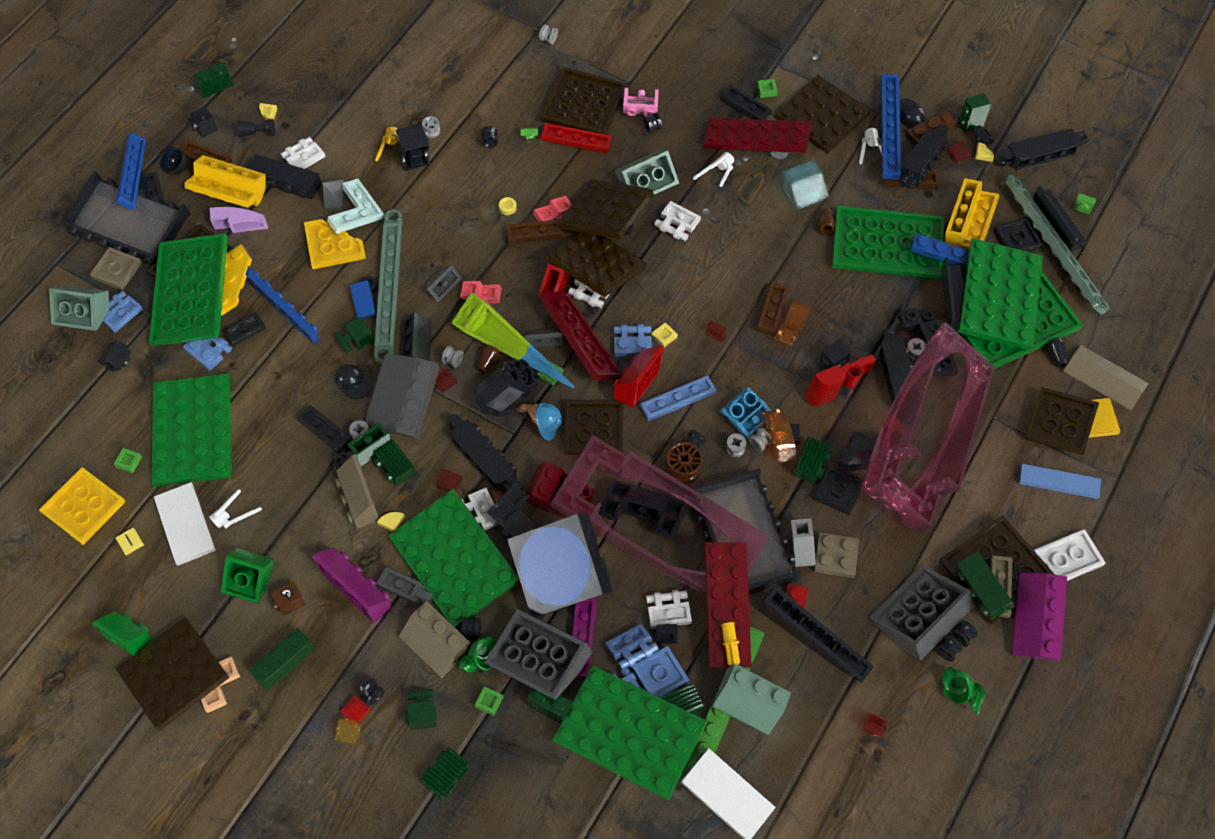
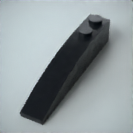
[758,586,874,683]

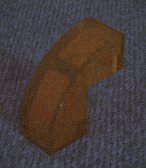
[774,300,813,347]
[763,409,797,463]

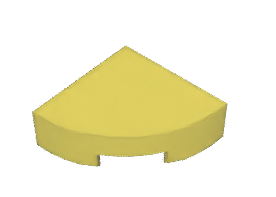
[259,103,277,120]
[975,142,994,162]
[377,512,405,532]

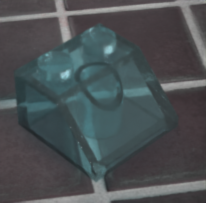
[781,160,828,210]

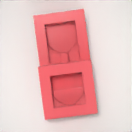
[533,196,572,222]
[460,281,502,304]

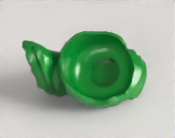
[458,636,497,674]
[941,667,985,714]

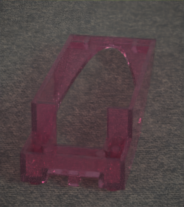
[861,322,994,532]
[550,435,769,595]

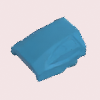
[719,387,775,439]

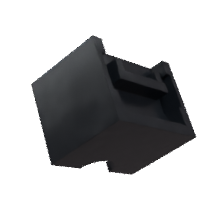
[396,124,429,171]

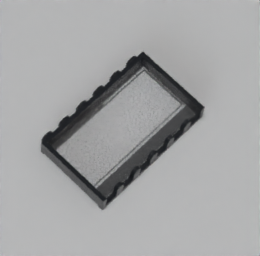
[62,171,191,266]
[690,468,802,595]

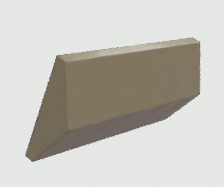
[1062,345,1149,412]

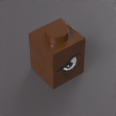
[271,581,306,616]

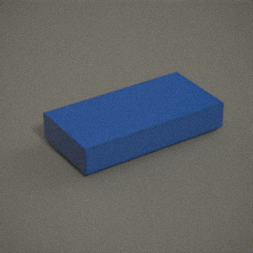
[350,280,377,319]

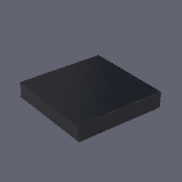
[994,217,1043,252]
[813,465,865,515]

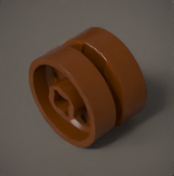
[666,442,702,485]

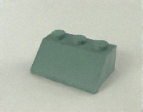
[615,150,679,195]
[49,285,109,331]
[712,664,791,735]

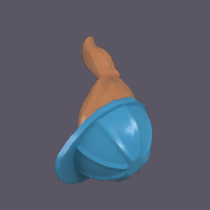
[514,402,562,441]

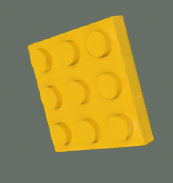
[39,467,126,545]

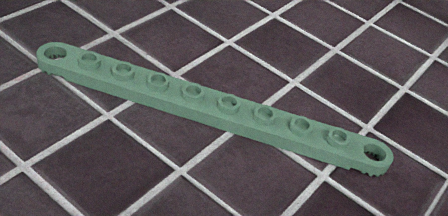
[1005,174,1109,315]
[374,209,403,365]

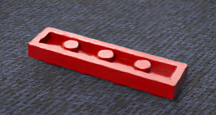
[541,123,612,153]

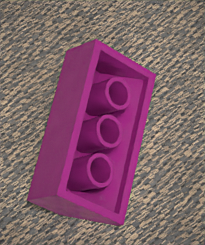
[312,548,391,624]
[1011,573,1067,662]

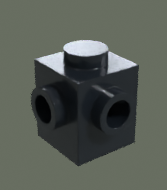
[190,106,218,138]
[820,339,851,369]
[97,341,131,372]

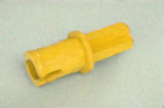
[721,622,740,666]

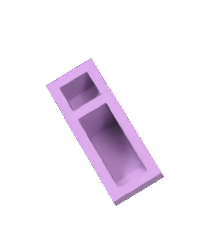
[210,207,268,233]

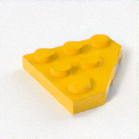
[304,219,366,269]
[221,244,252,316]

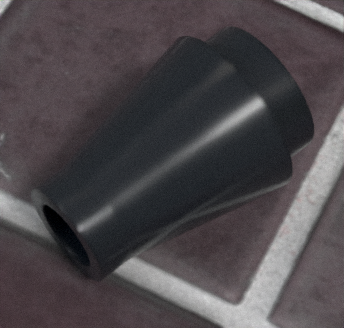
[1047,338,1068,367]

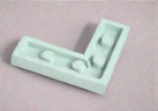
[327,179,384,234]

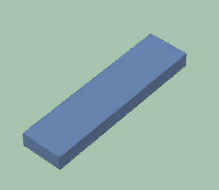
[640,375,716,422]
[1019,464,1101,499]

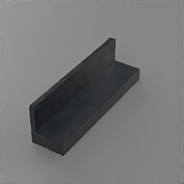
[1033,186,1087,252]
[941,258,963,331]
[401,312,431,361]

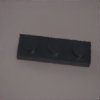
[720,85,772,120]
[297,405,352,454]

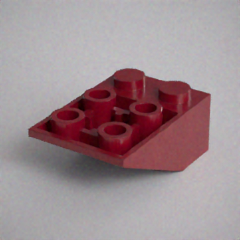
[525,461,596,518]

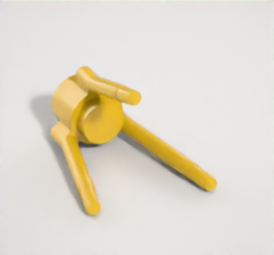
[375,127,402,165]

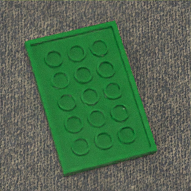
[832,206,944,280]
[149,233,228,346]
[958,238,1043,351]
[960,270,1083,372]
[152,374,232,487]
[389,489,520,629]
[552,666,707,801]

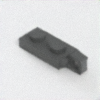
[376,567,433,604]

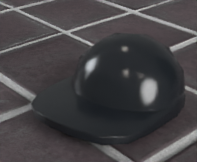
[899,98,926,127]
[160,146,189,174]
[335,364,372,399]

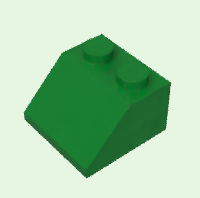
[221,548,274,604]
[92,612,152,656]

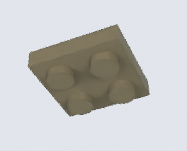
[90,247,142,291]
[814,532,859,578]

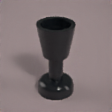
[237,119,275,137]

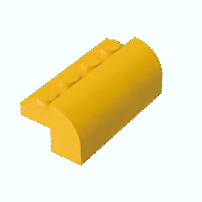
[185,155,266,208]
[945,178,999,250]

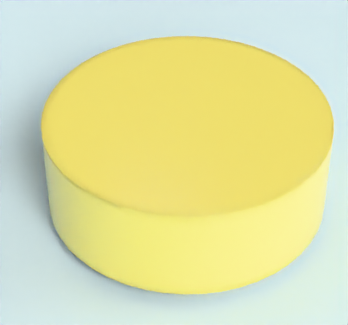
[499,197,517,215]

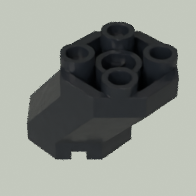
[474,359,540,417]
[837,432,904,472]

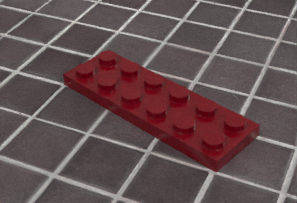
[703,118,812,153]
[539,291,622,380]
[704,542,752,668]

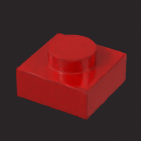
[786,584,808,608]
[340,695,371,726]

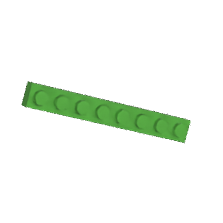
[682,627,765,778]

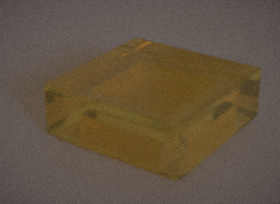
[335,718,361,745]

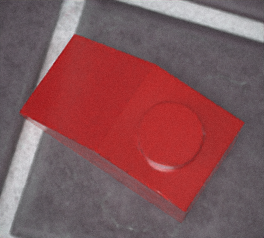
[538,263,570,298]

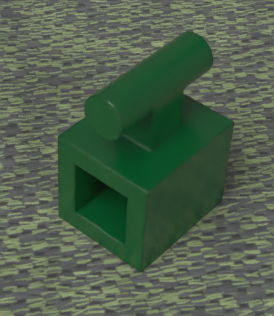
[335,317,375,353]
[405,689,437,730]

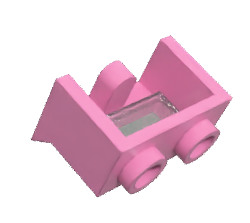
[623,88,659,116]

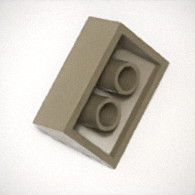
[335,454,379,529]
[399,601,471,679]

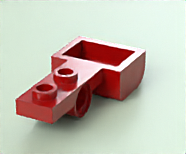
[804,355,876,407]

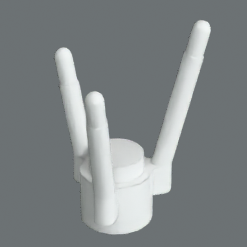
[859,128,882,164]
[693,152,734,187]
[209,489,262,529]

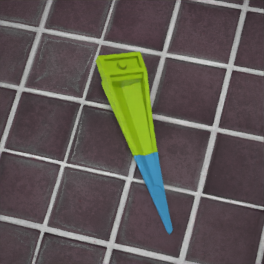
[452,293,575,388]

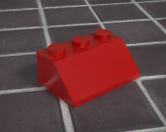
[613,345,664,408]

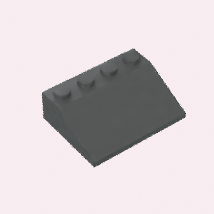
[365,353,440,440]
[869,565,974,661]
[485,609,592,700]

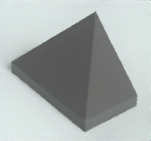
[323,179,345,210]
[426,265,462,303]
[525,328,563,348]

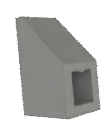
[791,518,816,567]

